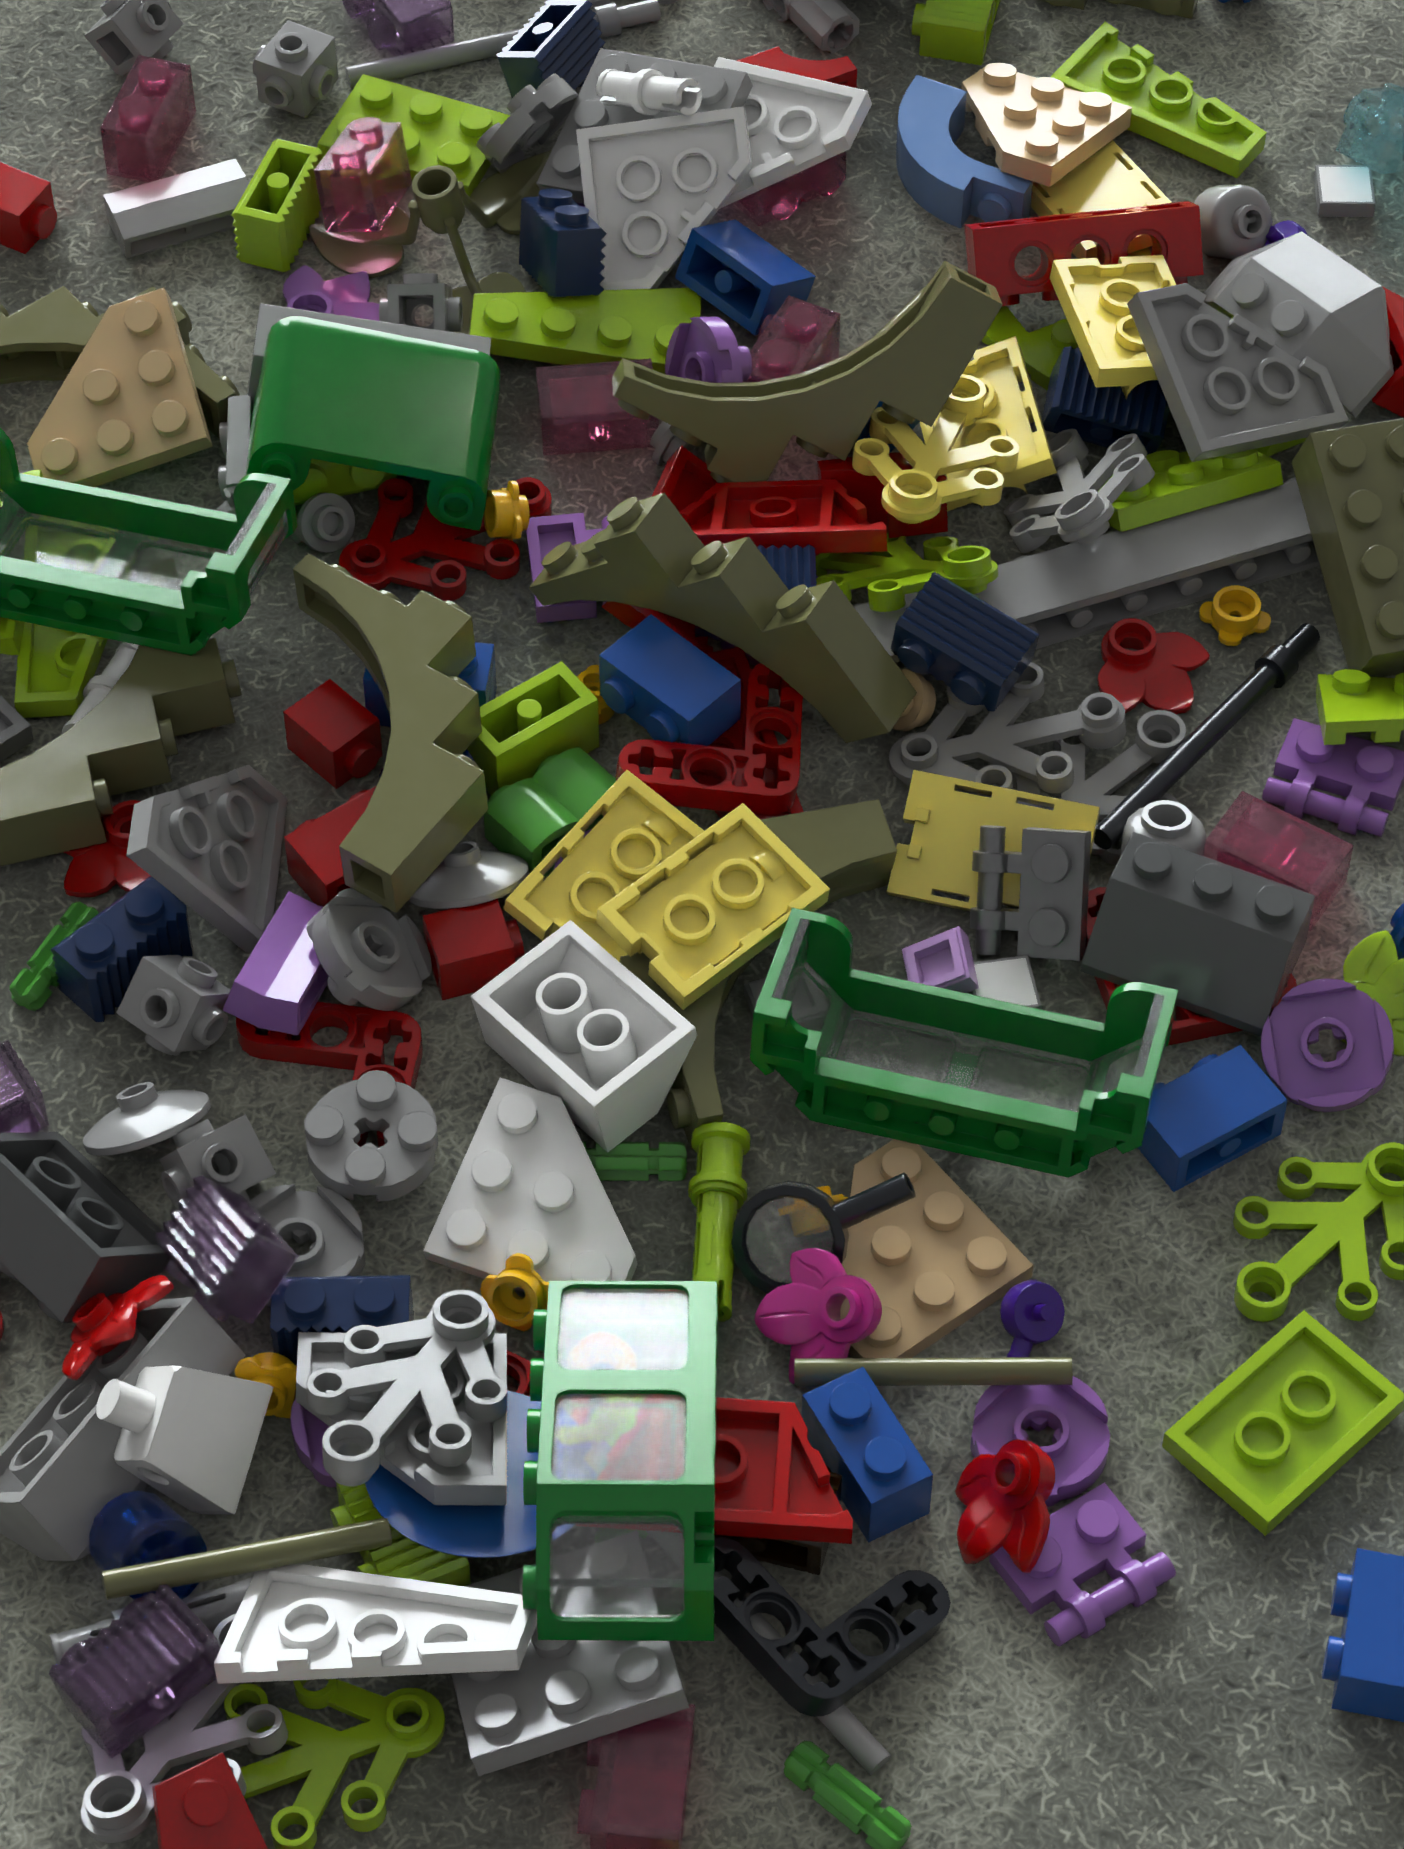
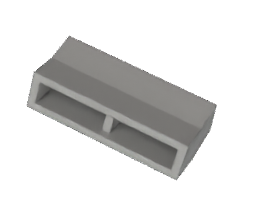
[103,159,249,259]

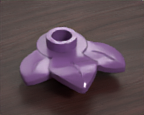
[282,265,379,321]

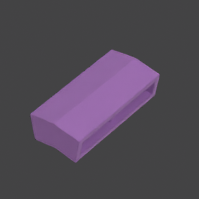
[223,891,329,1035]

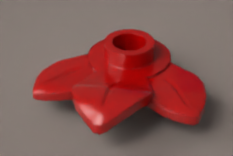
[1097,618,1210,714]
[63,800,152,898]
[62,1275,174,1380]
[955,1439,1055,1573]

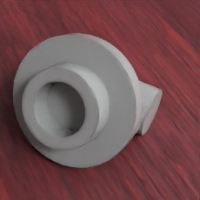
[290,493,355,553]

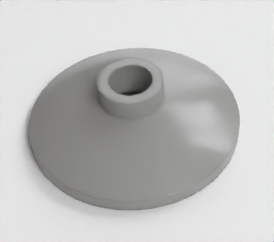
[408,841,530,909]
[83,1082,211,1156]

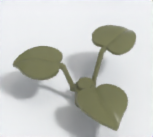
[309,150,552,335]

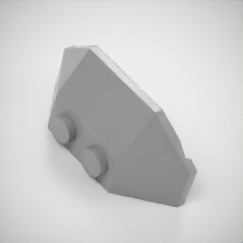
[1204,231,1394,417]

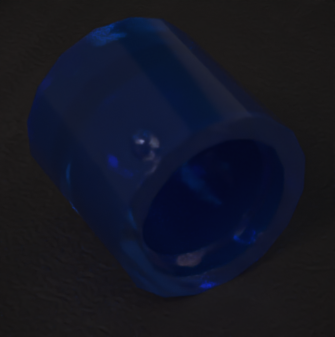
[89,1490,207,1608]

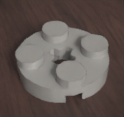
[476,73,578,173]
[306,888,432,1011]
[304,1070,438,1202]
[230,1184,366,1307]

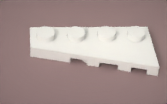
[214,1564,537,1684]

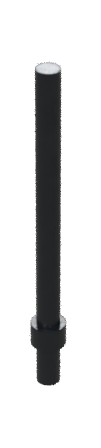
[1094,623,1320,850]

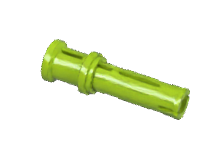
[688,1122,751,1322]

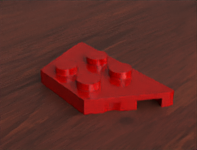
[679,479,888,557]
[576,1394,853,1544]

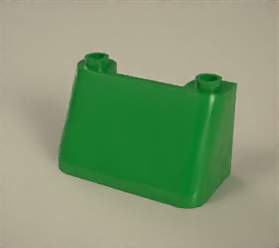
[245,316,500,531]

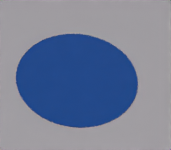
[365,1390,597,1558]

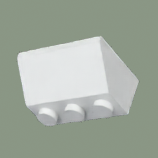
[470,920,697,1153]

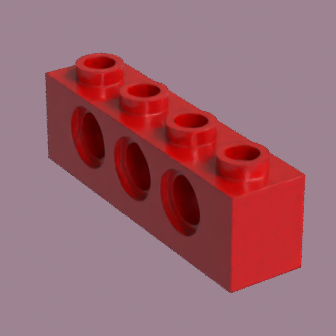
[964,201,1204,306]

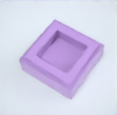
[902,926,979,993]

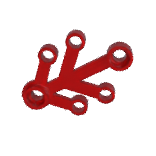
[339,477,552,601]

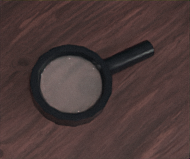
[731,1173,916,1294]

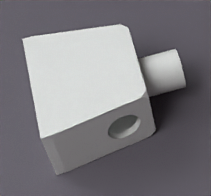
[96,1365,274,1514]

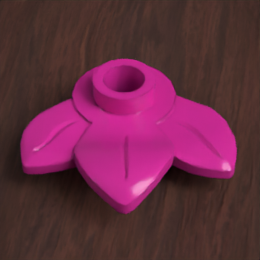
[754,1248,882,1384]

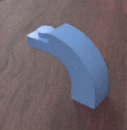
[896,75,1033,228]

